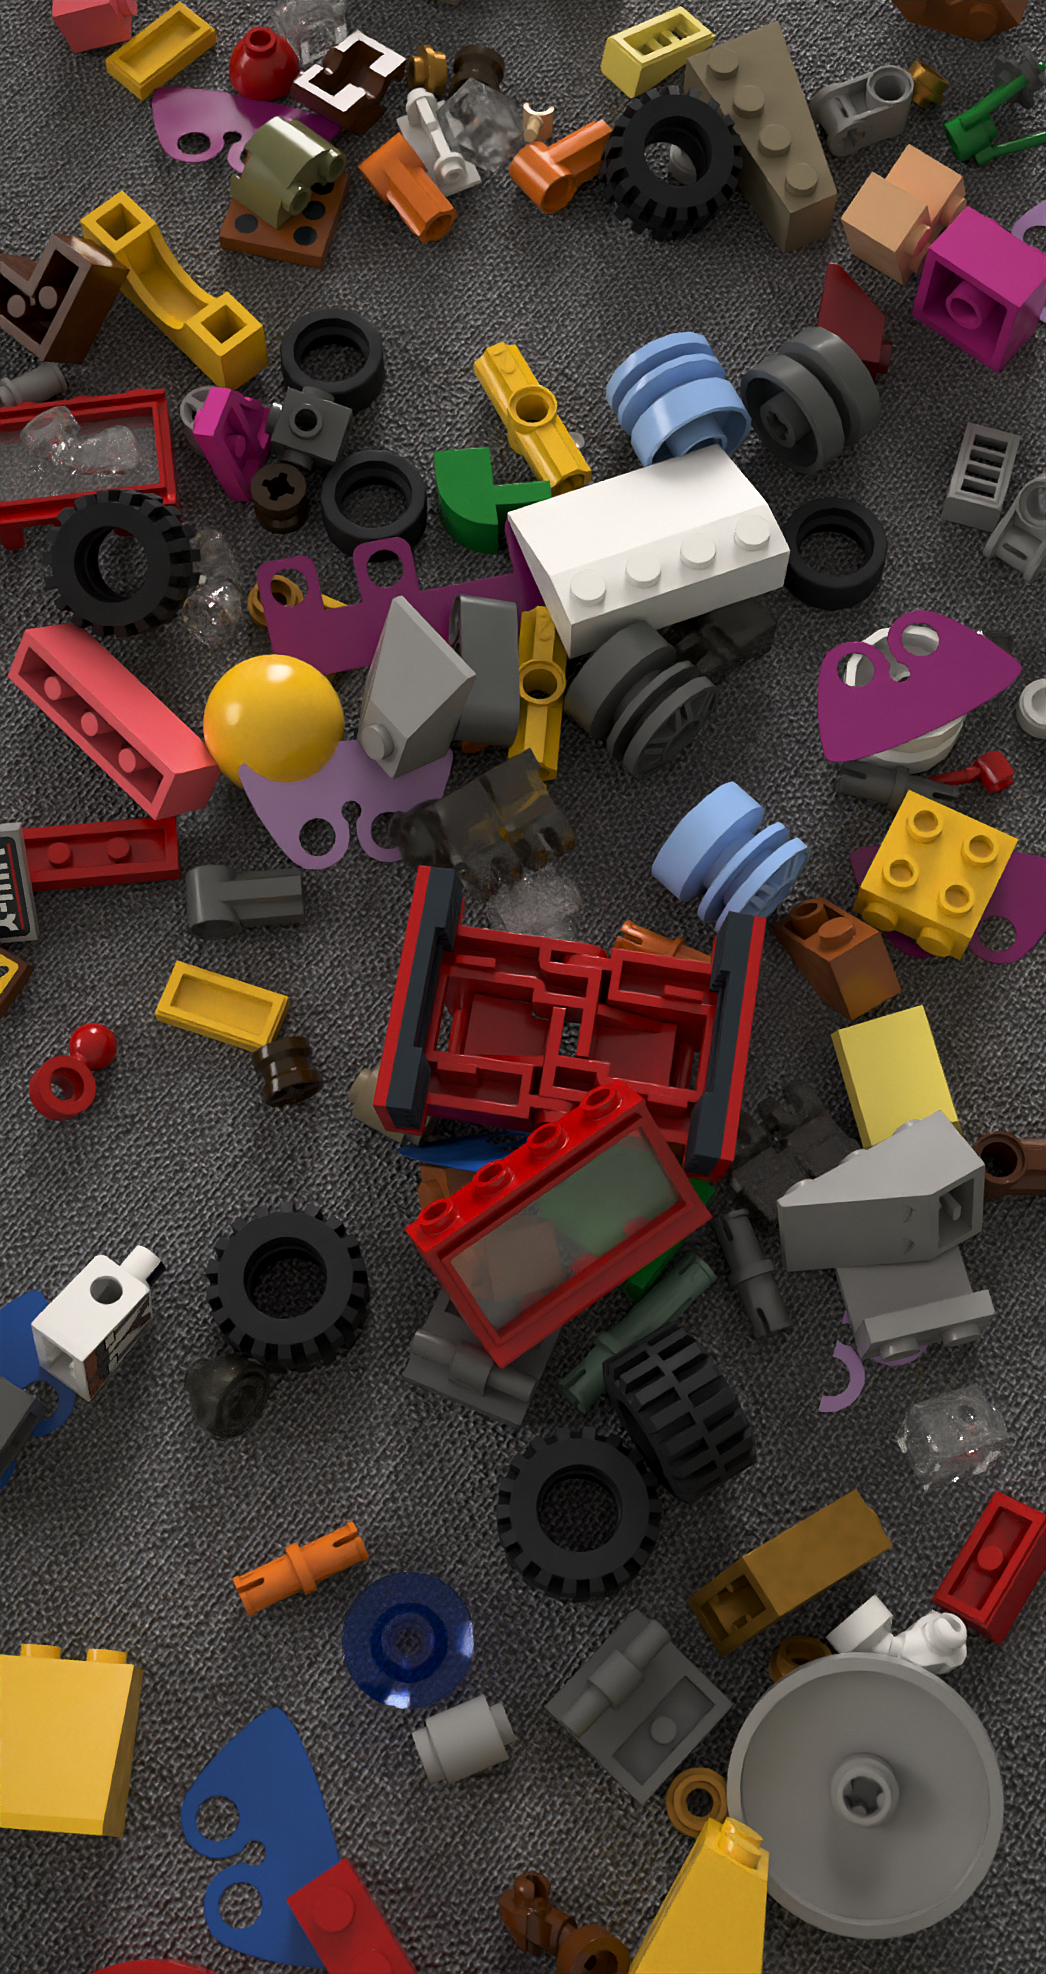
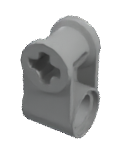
[808,65,914,157]
[983,472,1046,584]

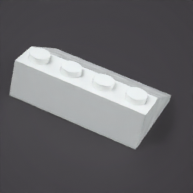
[508,443,790,659]

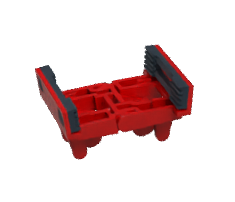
[373,865,766,1183]

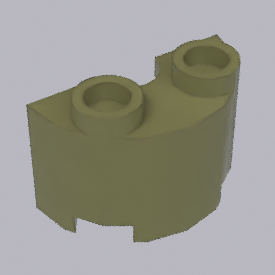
[230,116,348,229]

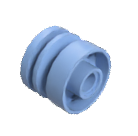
[606,332,752,467]
[651,781,812,933]

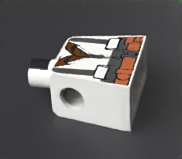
[31,1245,166,1402]

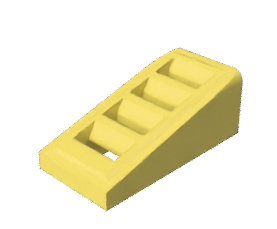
[601,6,715,98]

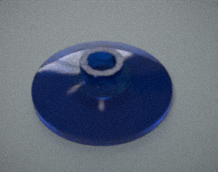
[342,1572,475,1709]

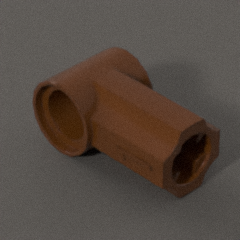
[972,1131,1046,1202]

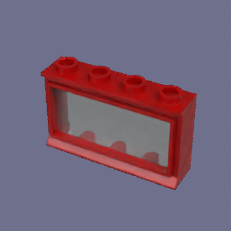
[0,389,183,550]
[404,1079,713,1369]

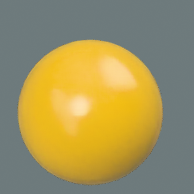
[203,654,345,789]

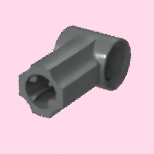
[185,864,305,940]

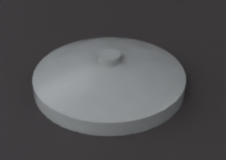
[727,1652,1004,1939]

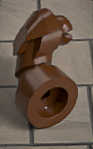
[499,1872,630,1974]

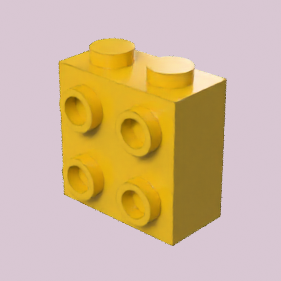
[852,790,1018,960]

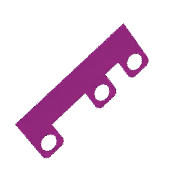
[256,519,546,675]

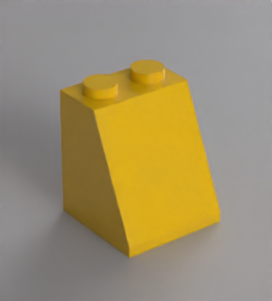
[0,1644,144,1837]
[628,1817,769,1974]

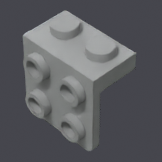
[834,1245,996,1362]

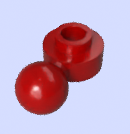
[29,1023,118,1121]

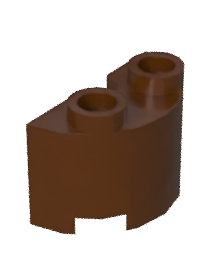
[290,30,407,134]

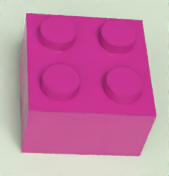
[911,206,1046,374]

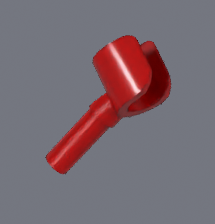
[928,751,1014,794]

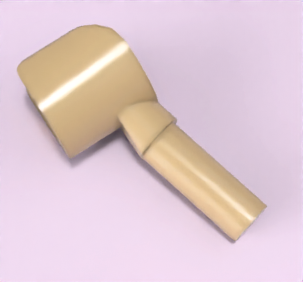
[522,103,554,143]

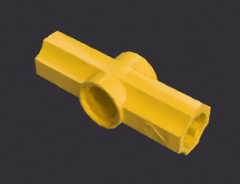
[473,341,592,498]
[506,606,568,782]

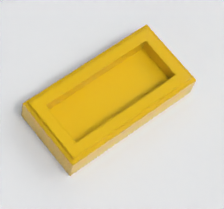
[105,1,217,101]
[154,960,291,1052]

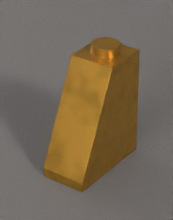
[686,1489,893,1657]

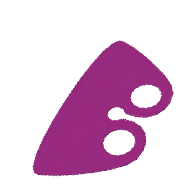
[152,87,341,174]
[817,610,1022,763]
[850,845,1046,964]

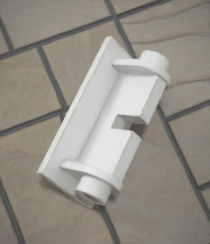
[396,88,482,197]

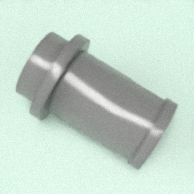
[0,362,68,408]

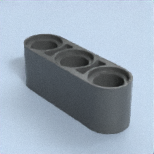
[448,594,520,748]

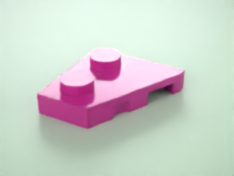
[192,387,272,503]

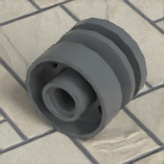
[564,621,720,779]

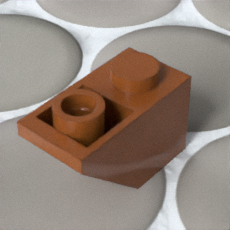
[771,896,902,1021]

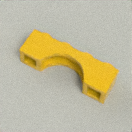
[80,190,269,390]

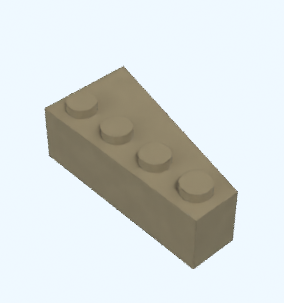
[683,20,838,254]

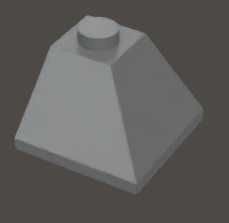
[356,595,477,779]

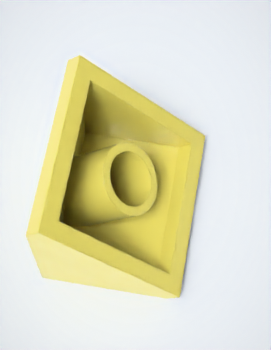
[831,1005,964,1150]

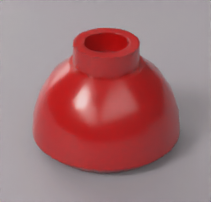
[229,26,301,101]

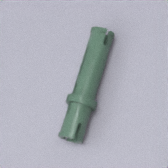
[557,1251,717,1413]

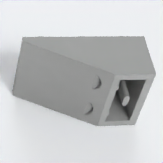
[777,1110,985,1272]

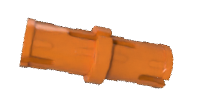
[232,1520,369,1618]

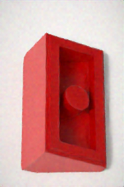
[931,1491,1046,1645]

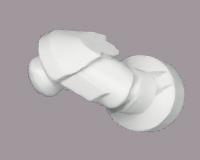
[825,1594,967,1674]

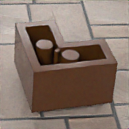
[0,233,130,365]

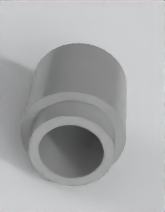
[412,1694,516,1785]

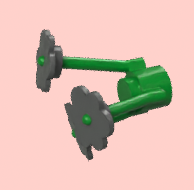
[943,42,1046,167]

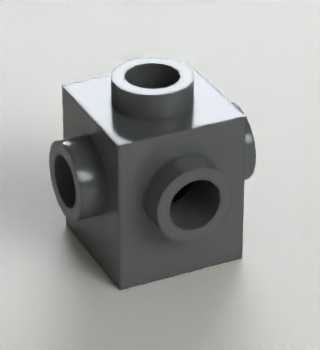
[265,386,353,473]

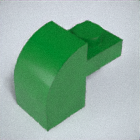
[433,447,552,554]

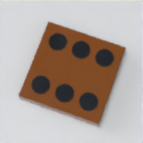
[219,152,351,269]

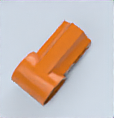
[509,120,612,214]
[357,132,458,244]

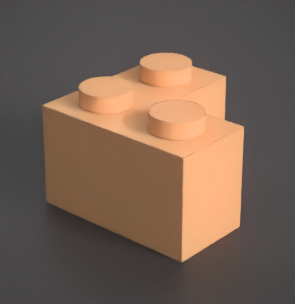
[840,144,967,286]

